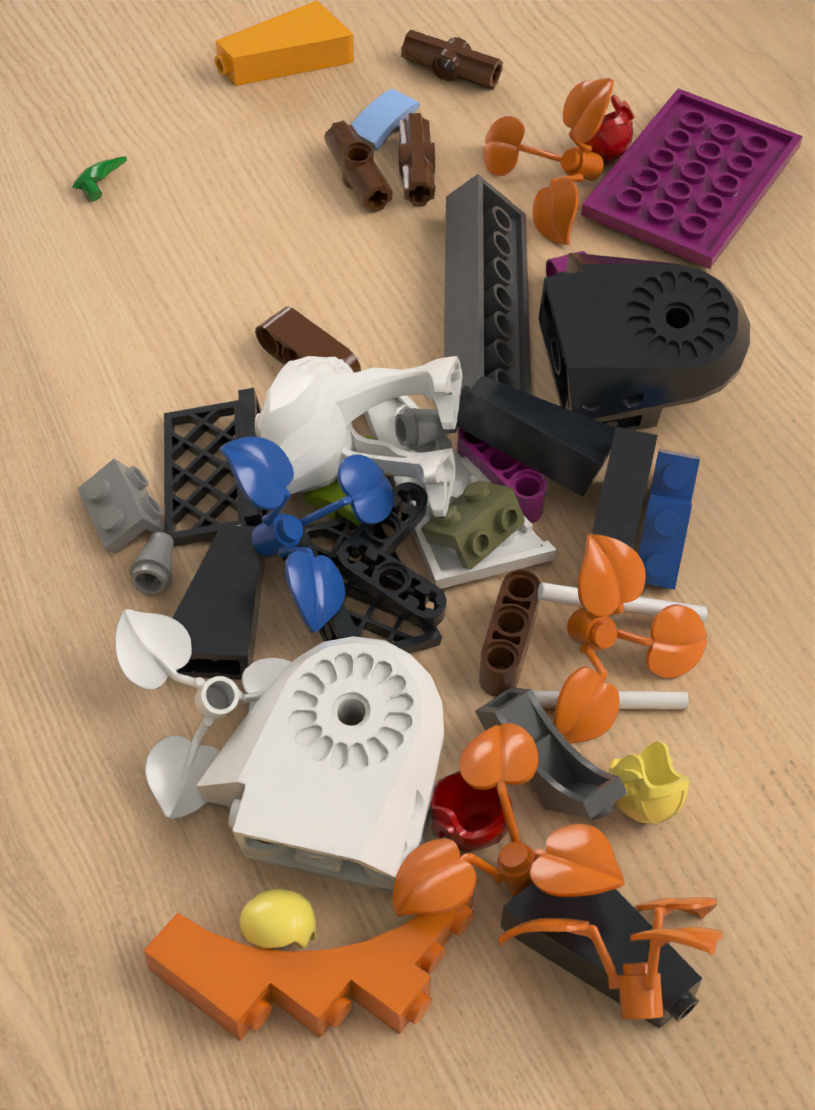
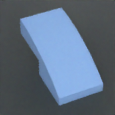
[351,88,420,151]

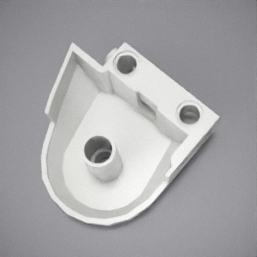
[196,636,444,892]

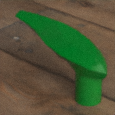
[72,156,127,201]

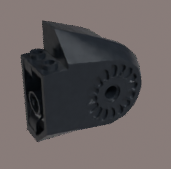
[538,253,750,430]

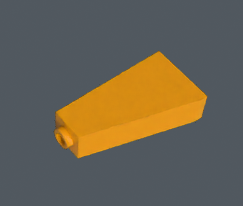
[215,0,354,86]

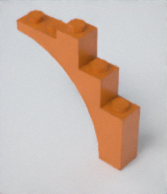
[144,891,475,1041]

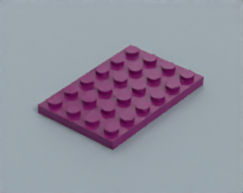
[581,88,803,269]

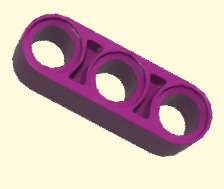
[457,428,546,523]

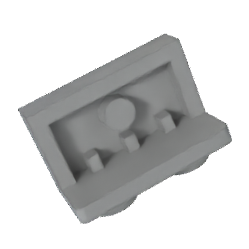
[77,458,165,554]

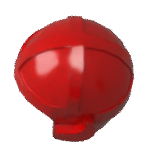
[585,94,634,162]
[431,771,513,851]

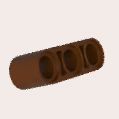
[255,306,361,373]
[479,569,541,697]

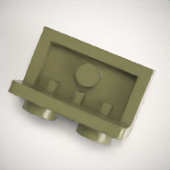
[421,480,525,570]

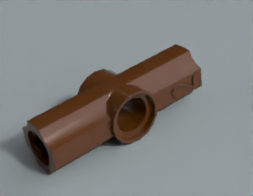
[401,30,503,89]
[399,113,435,206]
[325,120,393,212]

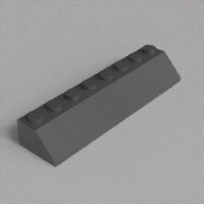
[444,174,531,412]

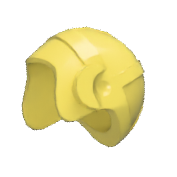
[608,741,690,825]

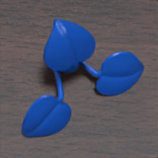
[219,437,394,633]

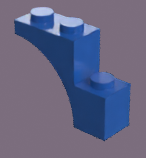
[638,448,700,590]

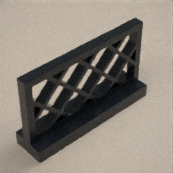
[164,388,268,546]
[282,517,442,653]

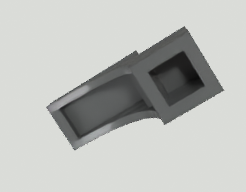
[475,688,627,820]

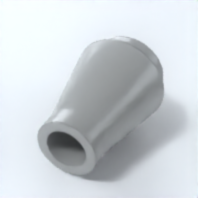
[395,408,458,449]
[129,532,174,595]

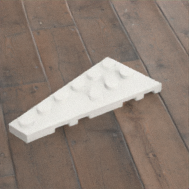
[364,395,557,589]

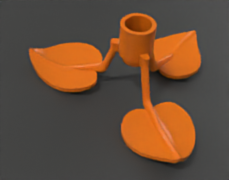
[483,78,614,245]
[553,534,707,744]
[393,723,625,917]
[498,897,723,1019]

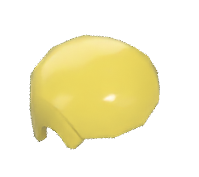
[240,888,316,949]

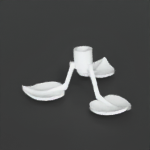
[115,609,292,819]

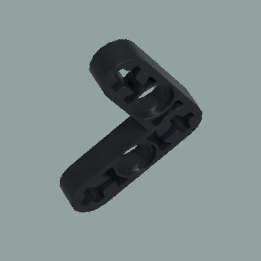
[337,482,447,629]

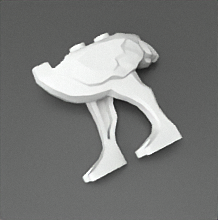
[255,356,463,517]

